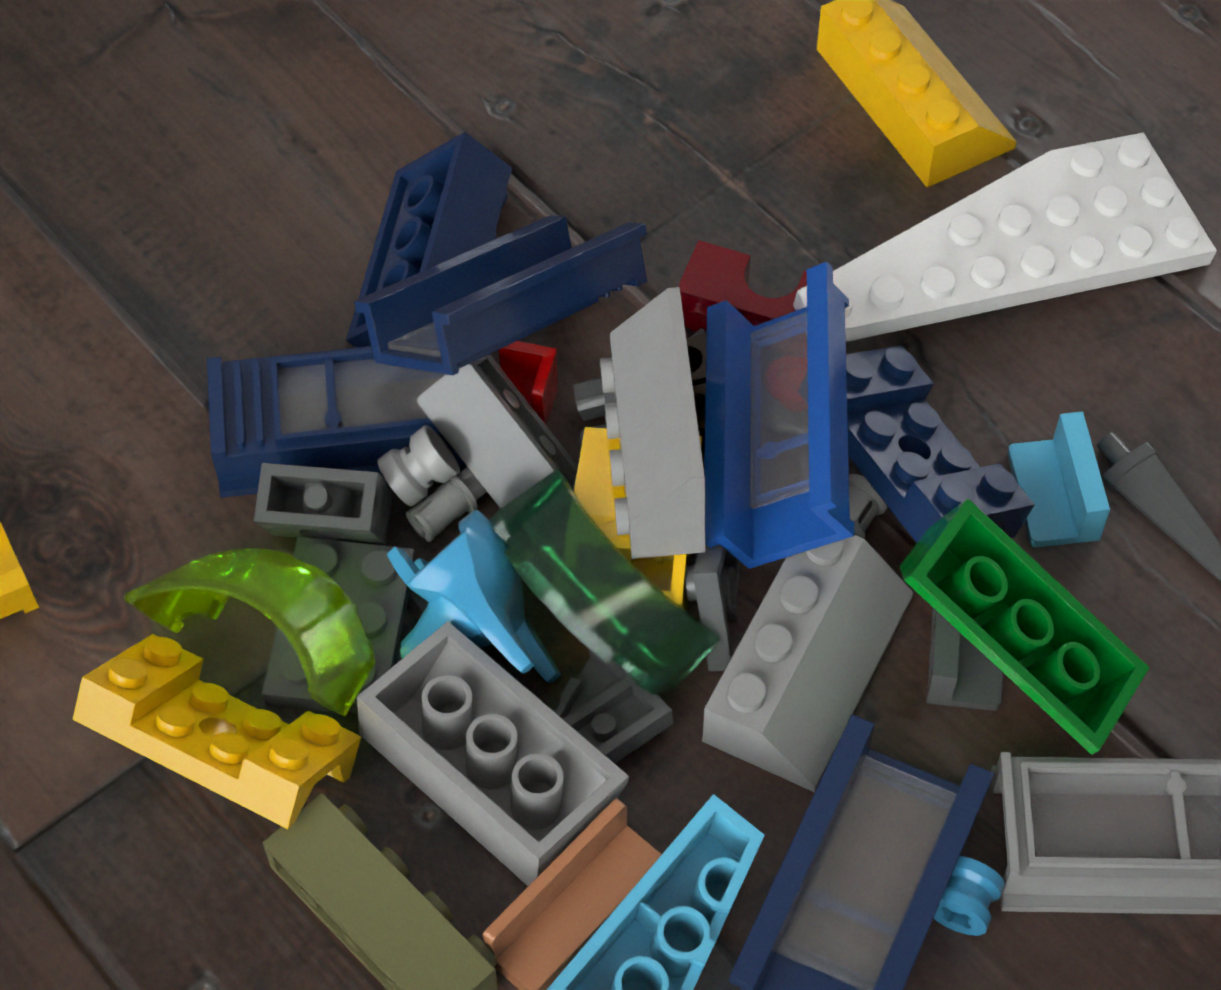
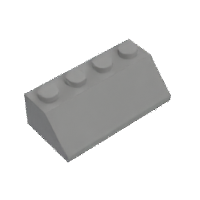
[600,287,705,559]
[702,535,914,793]
[357,621,629,886]

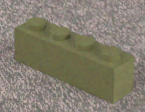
[262,793,498,990]

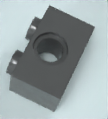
[254,463,393,545]

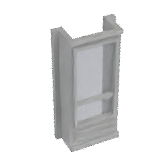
[991,752,1221,915]

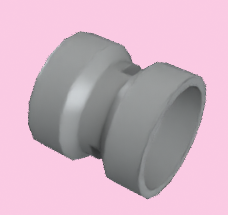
[378,425,460,507]

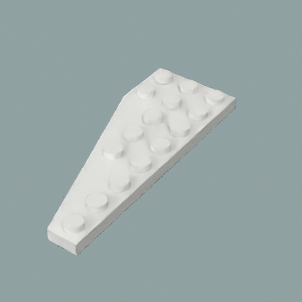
[793,132,1217,342]

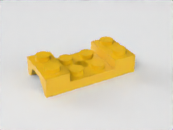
[73,634,361,829]

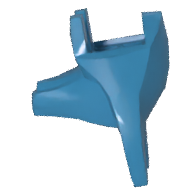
[387,510,561,684]

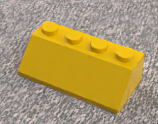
[817,0,1017,188]

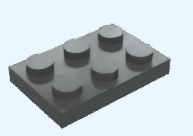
[262,537,416,715]

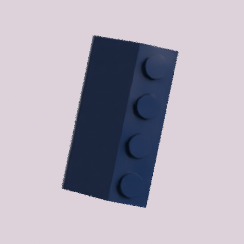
[346,132,512,347]

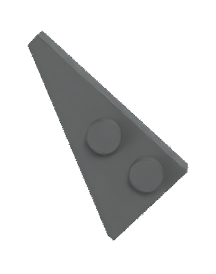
[685,545,740,671]

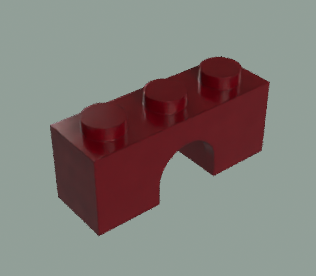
[678,240,808,360]

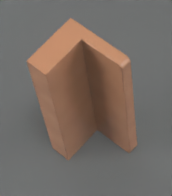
[483,798,662,990]

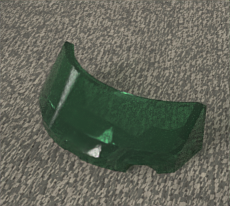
[490,469,721,694]

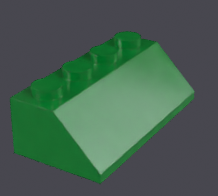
[900,498,1150,755]

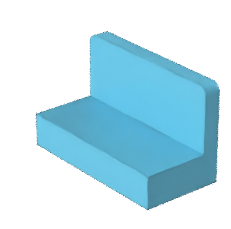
[1007,412,1110,547]

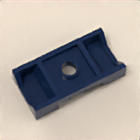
[799,345,1035,543]

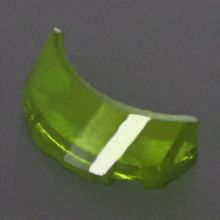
[124,548,375,717]

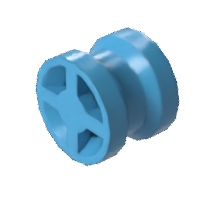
[933,856,1005,936]

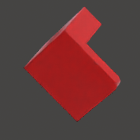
[499,341,558,426]

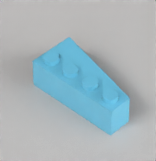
[547,794,765,990]

